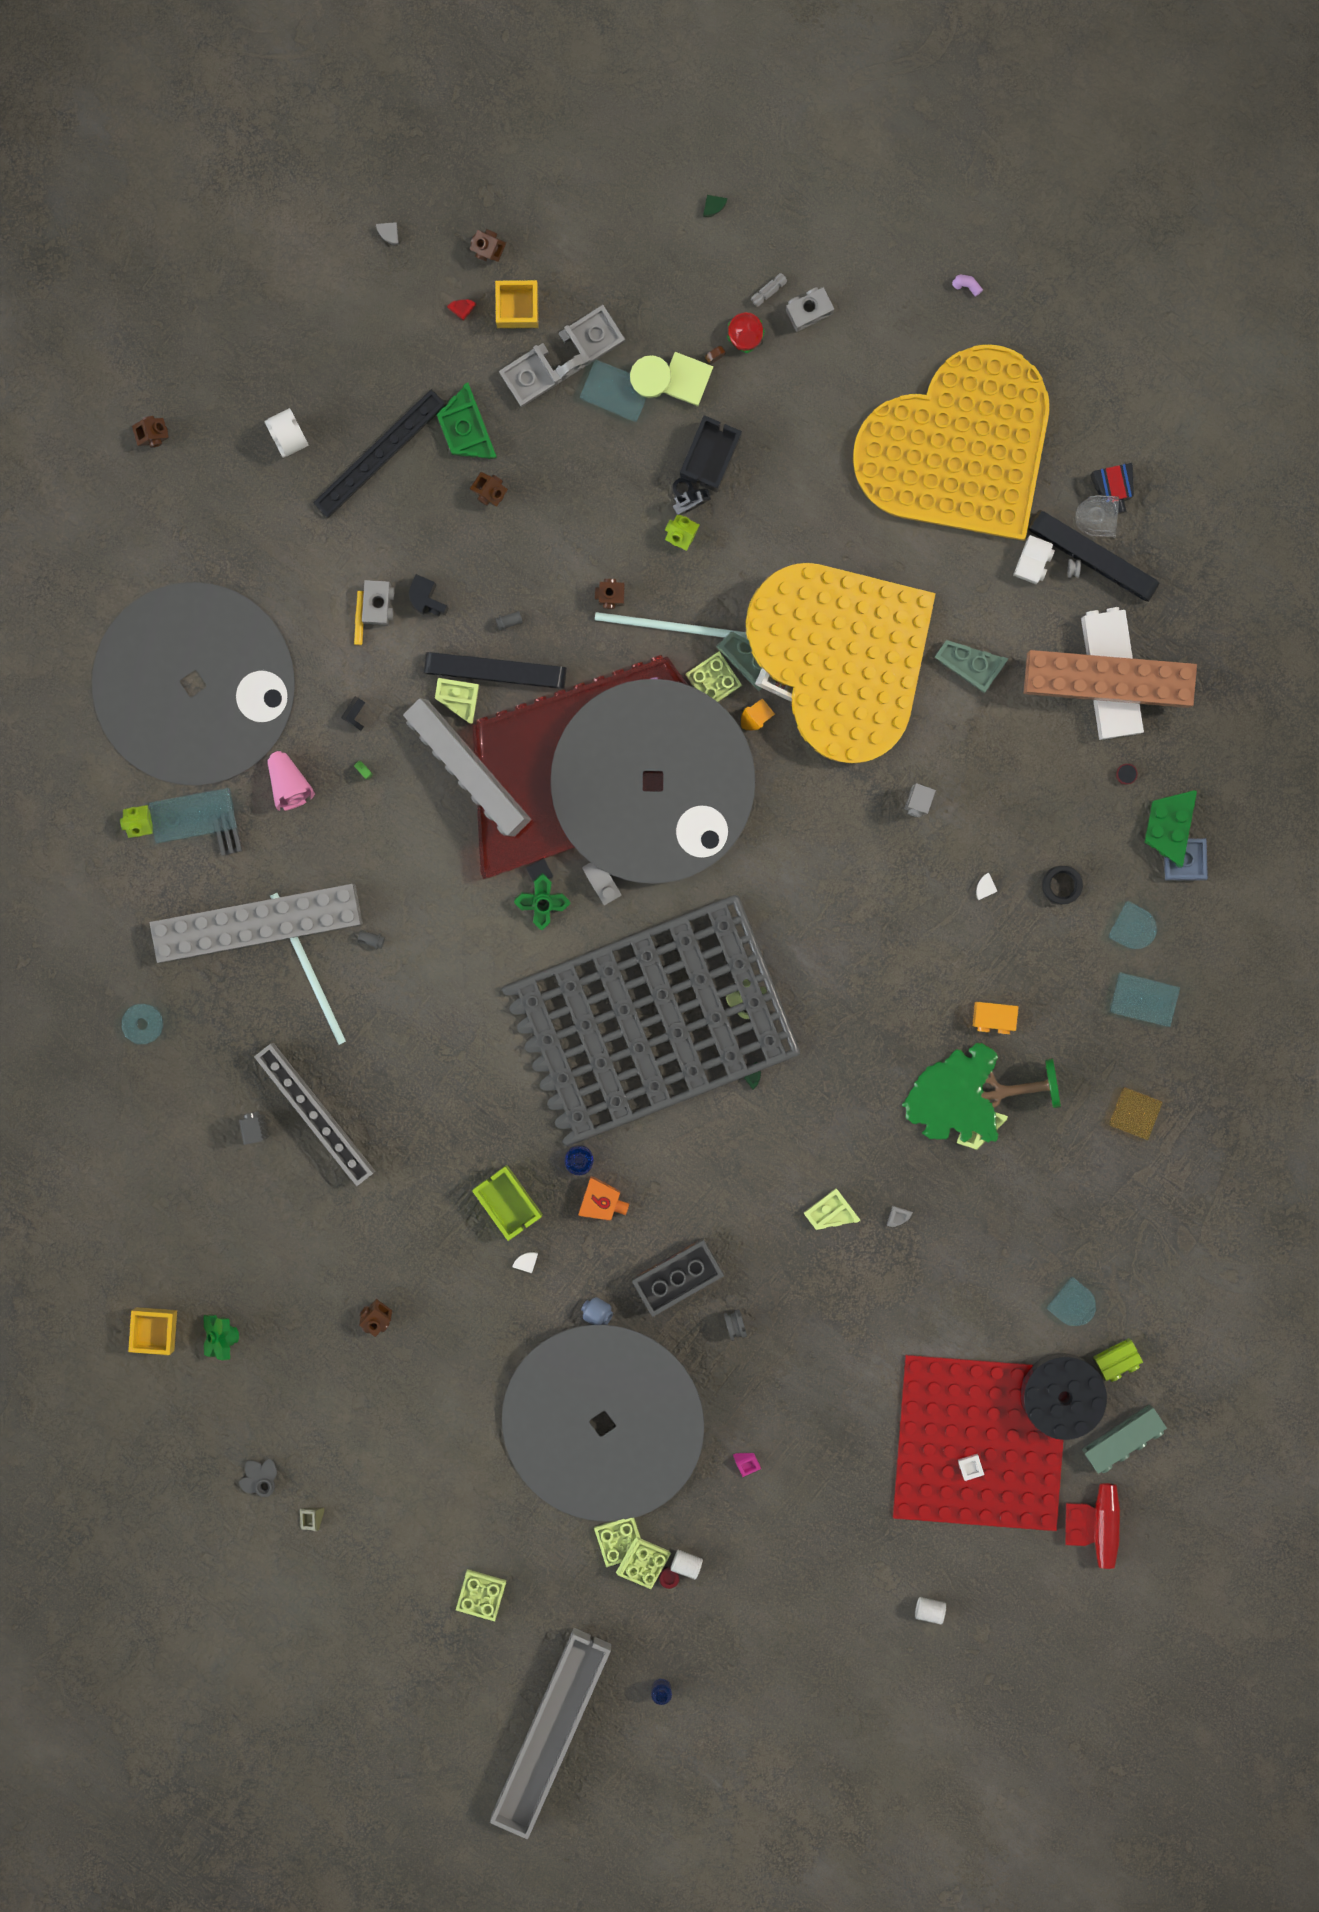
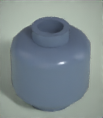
[581,1297,613,1325]

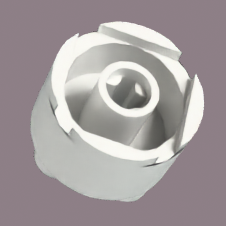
[264,408,309,458]

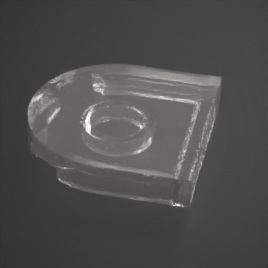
[1076,496,1119,537]

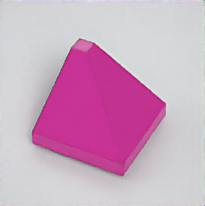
[733,1453,761,1477]

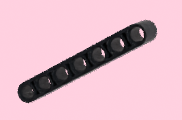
[1028,510,1160,602]
[424,652,567,689]

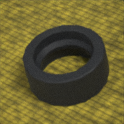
[1042,866,1083,904]

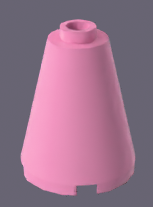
[268,751,315,811]

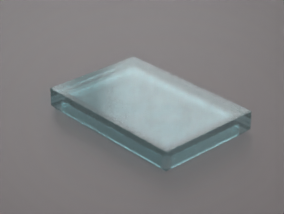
[580,359,647,422]
[1109,972,1180,1027]

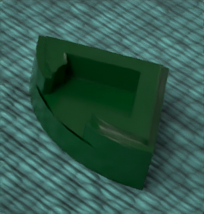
[703,195,727,217]
[743,1061,761,1090]

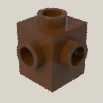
[470,229,507,262]
[132,416,169,448]
[470,472,508,507]
[595,579,625,609]
[359,1299,392,1337]

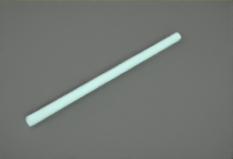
[595,612,749,640]
[270,893,346,1045]

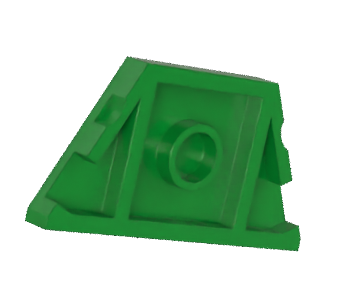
[437,383,497,459]
[1144,790,1197,868]

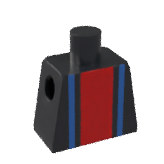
[1090,463,1134,515]

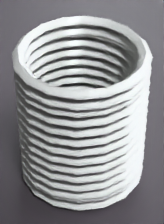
[671,1550,703,1580]
[915,1597,946,1625]

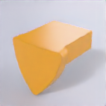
[741,698,775,731]

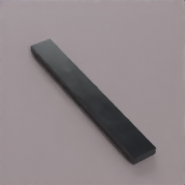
[313,389,446,518]

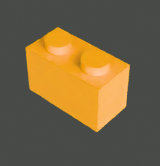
[972,1002,1019,1034]

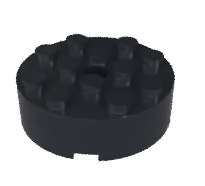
[1021,1353,1107,1440]

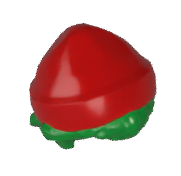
[727,312,765,353]

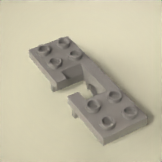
[499,305,625,407]

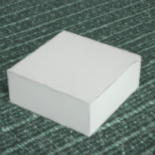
[958,1454,984,1481]

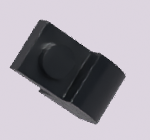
[409,574,449,617]

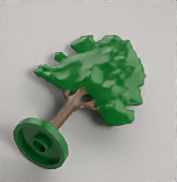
[902,1043,1061,1143]

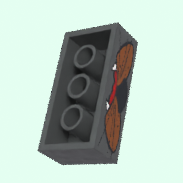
[632,1238,724,1317]

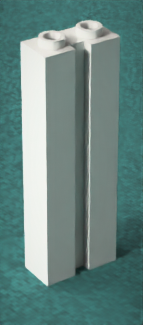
[1081,607,1144,740]

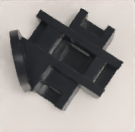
[672,478,711,515]

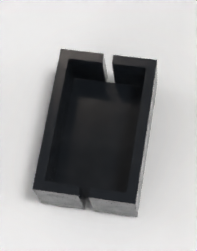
[679,415,742,493]

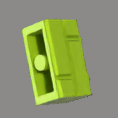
[1093,1338,1143,1382]

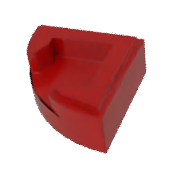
[447,299,476,321]

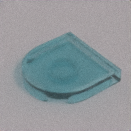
[1108,901,1157,949]
[1046,1277,1096,1326]

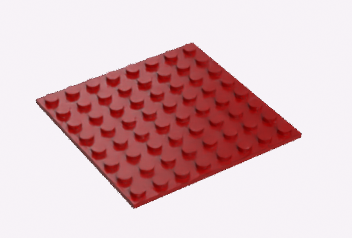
[893,1355,1067,1531]

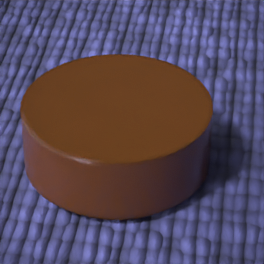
[705,346,726,364]

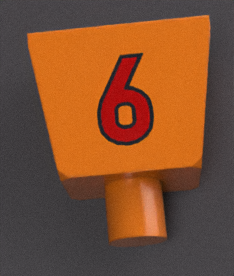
[578,1176,629,1220]

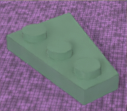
[716,632,762,691]
[934,640,1009,693]

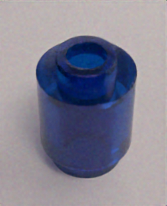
[651,1679,672,1705]

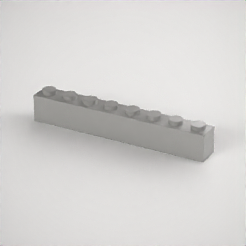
[403,698,532,837]
[254,1043,376,1186]

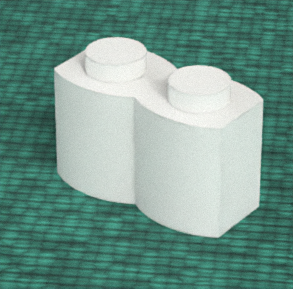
[1013,535,1055,584]

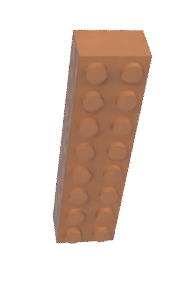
[1024,650,1197,708]

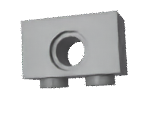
[785,287,834,332]
[362,580,395,626]
[904,783,936,818]

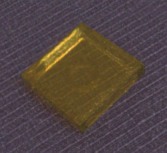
[1109,1087,1163,1140]

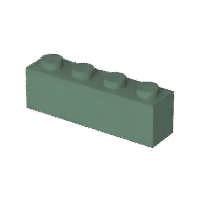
[1081,1404,1167,1474]

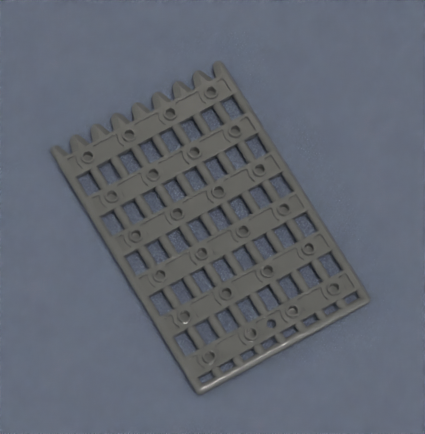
[502,895,800,1147]

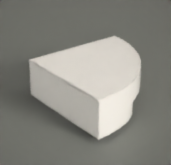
[976,873,997,900]
[512,1252,538,1273]

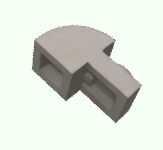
[582,862,621,905]

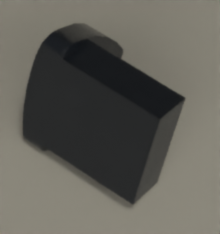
[341,696,365,731]

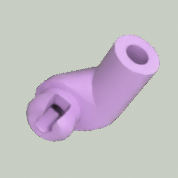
[952,274,983,297]

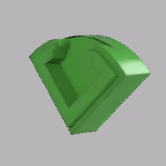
[354,761,373,780]

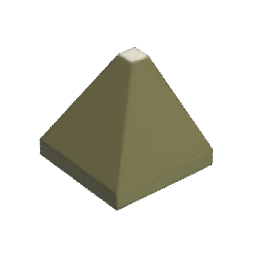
[300,1507,324,1531]

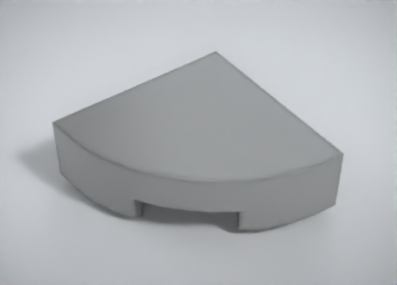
[376,222,399,245]
[887,1206,913,1227]

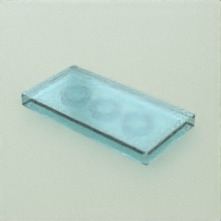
[149,788,237,844]

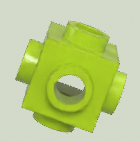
[665,515,700,551]
[120,805,153,838]

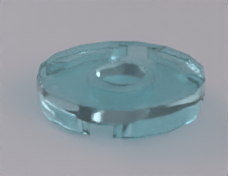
[121,1004,163,1044]

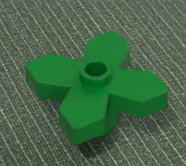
[514,873,570,930]
[203,1314,239,1361]

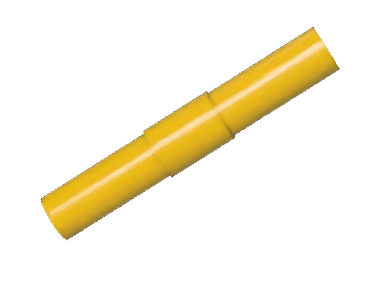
[354,591,364,645]

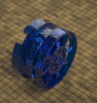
[565,1145,594,1175]

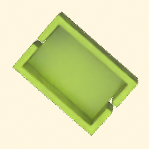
[472,1165,543,1241]

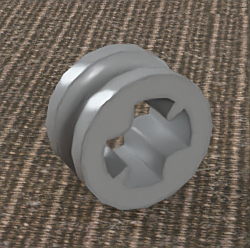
[1067,559,1081,578]

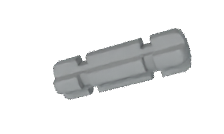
[751,273,787,307]

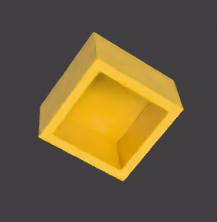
[495,280,538,328]
[128,1307,177,1355]

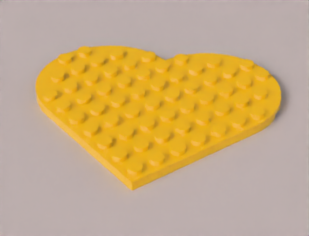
[853,345,1049,541]
[746,563,936,763]

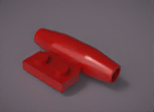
[1065,1483,1120,1569]

